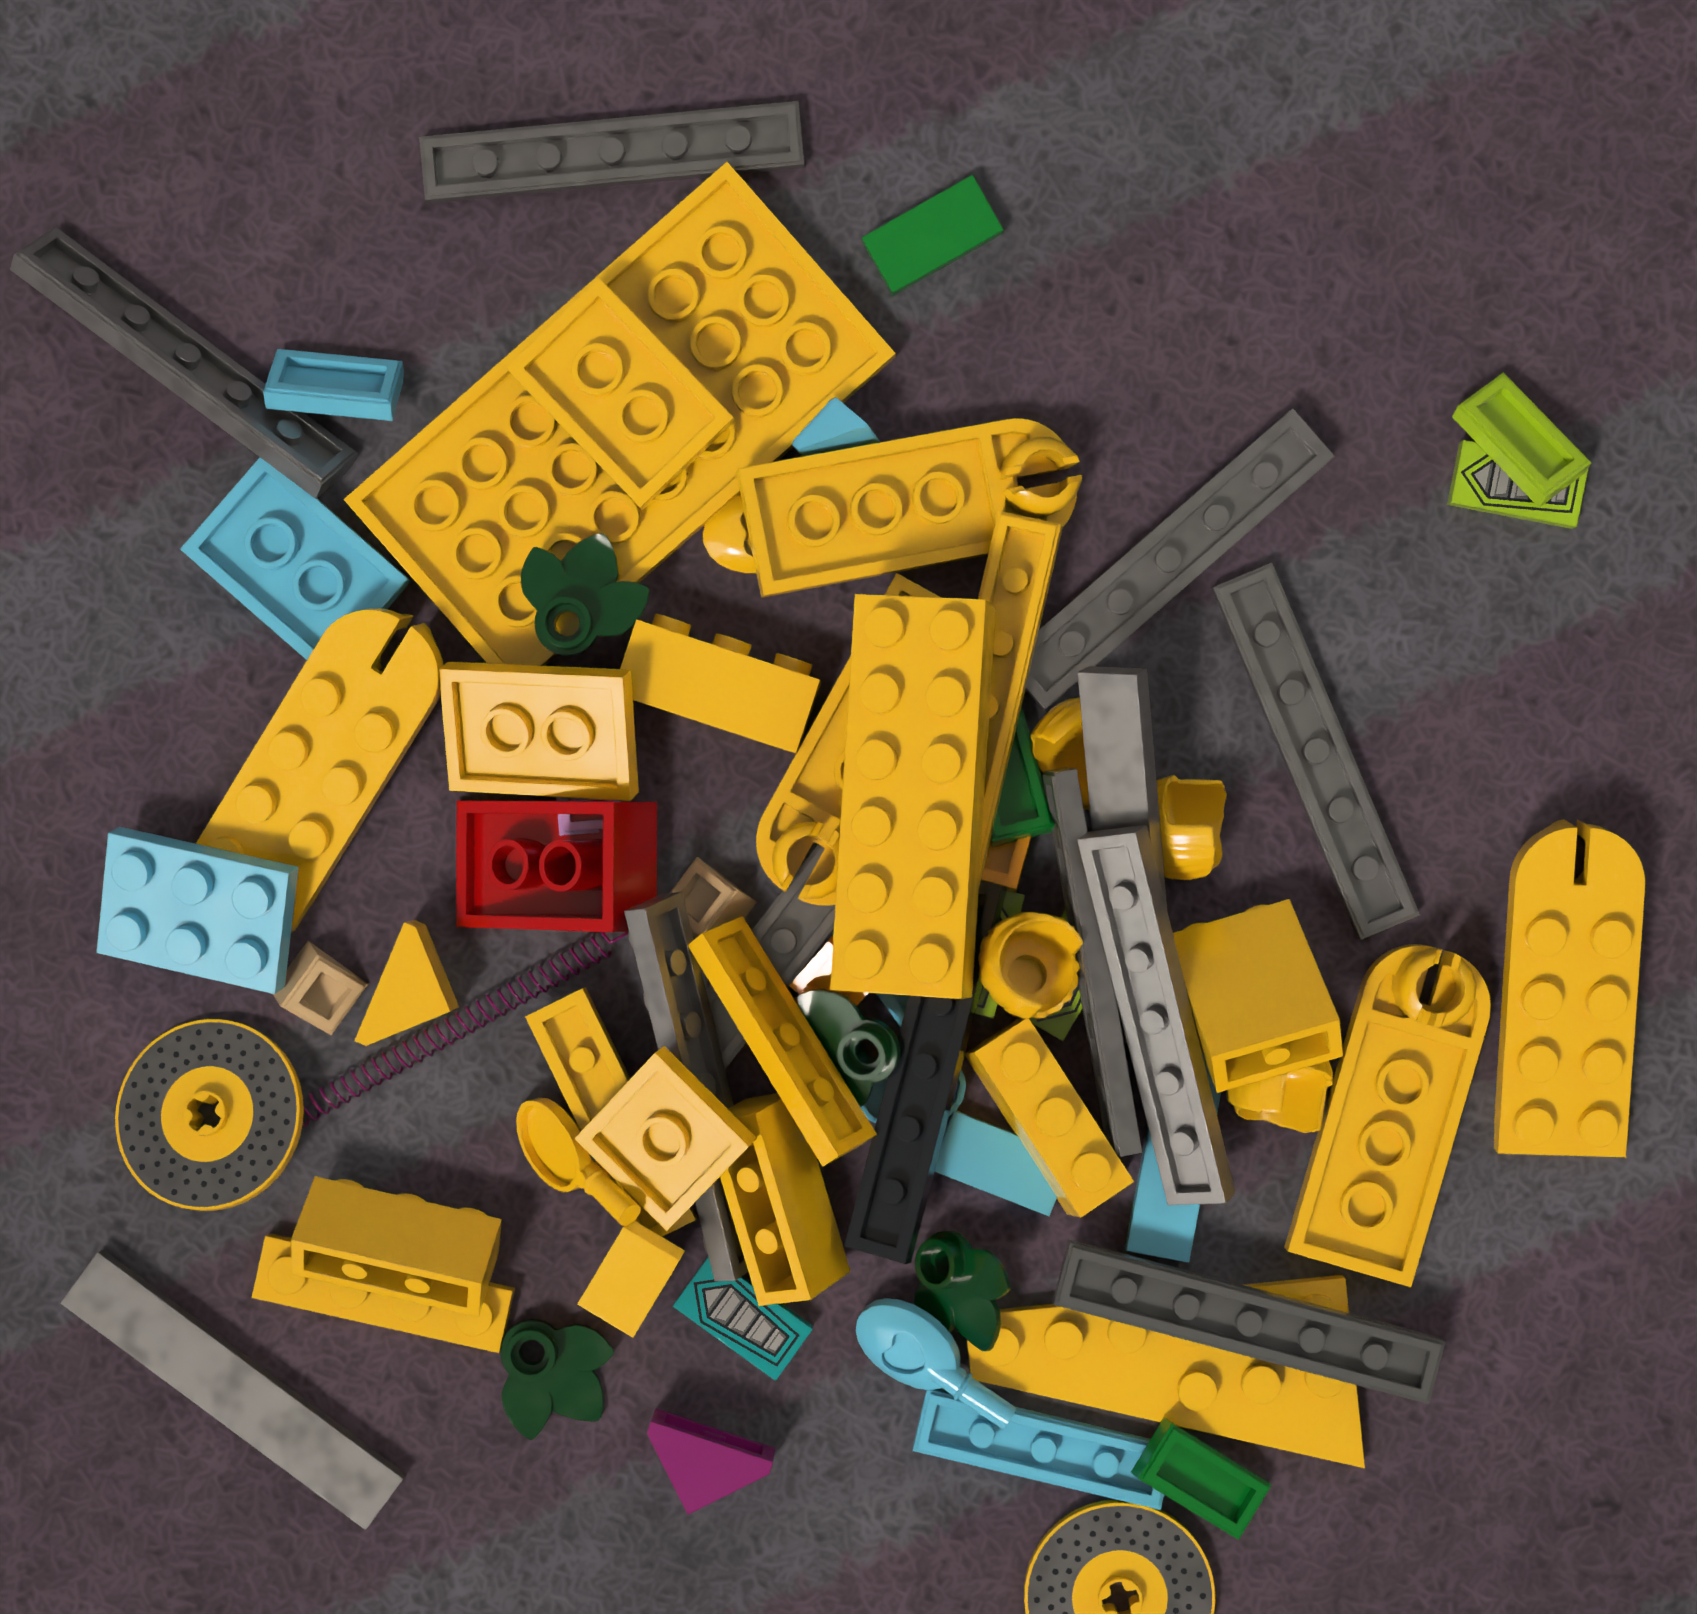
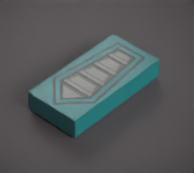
[672,1256,813,1381]

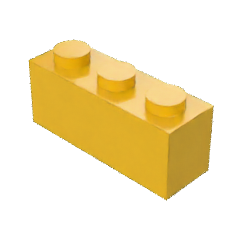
[620,613,821,754]
[965,1018,1134,1218]
[720,1093,851,1306]
[291,1176,502,1317]

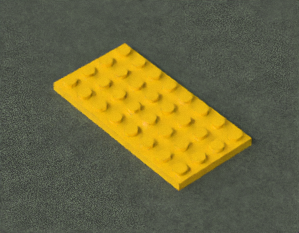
[343,162,896,666]

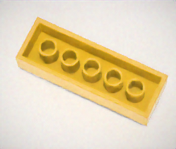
[830,594,996,999]

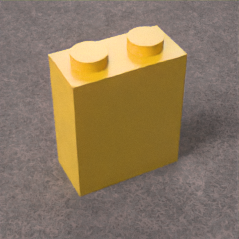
[1173,899,1343,1093]

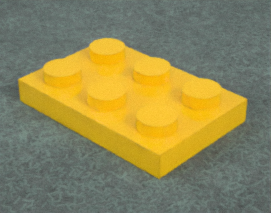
[505,277,735,510]
[439,661,639,801]

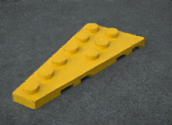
[967,1275,1365,1468]

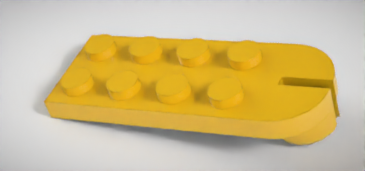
[736,418,1082,598]
[756,573,941,906]
[196,608,443,932]
[1494,819,1645,1157]
[1284,944,1491,1287]

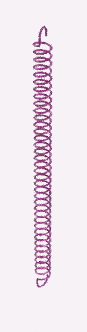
[303,931,628,1126]

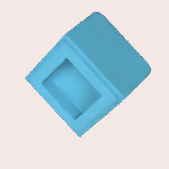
[792,397,880,457]

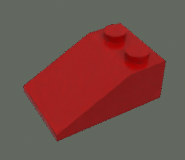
[456,801,657,932]

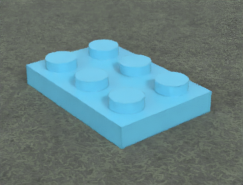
[180,458,412,660]
[97,827,299,994]

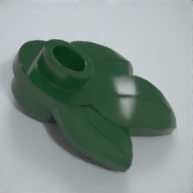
[521,533,650,656]
[797,989,901,1107]
[914,1231,1011,1352]
[500,1319,614,1440]

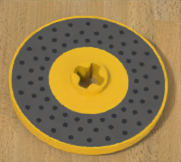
[115,1019,304,1211]
[1024,1499,1215,1614]

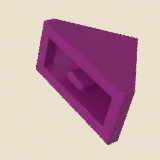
[647,1408,775,1515]

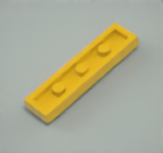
[688,916,877,1166]
[525,987,698,1237]
[252,1233,515,1353]

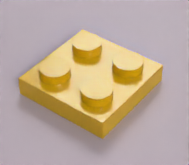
[575,1046,757,1231]

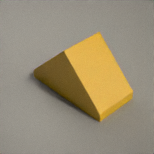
[354,920,459,1046]
[577,1221,685,1338]

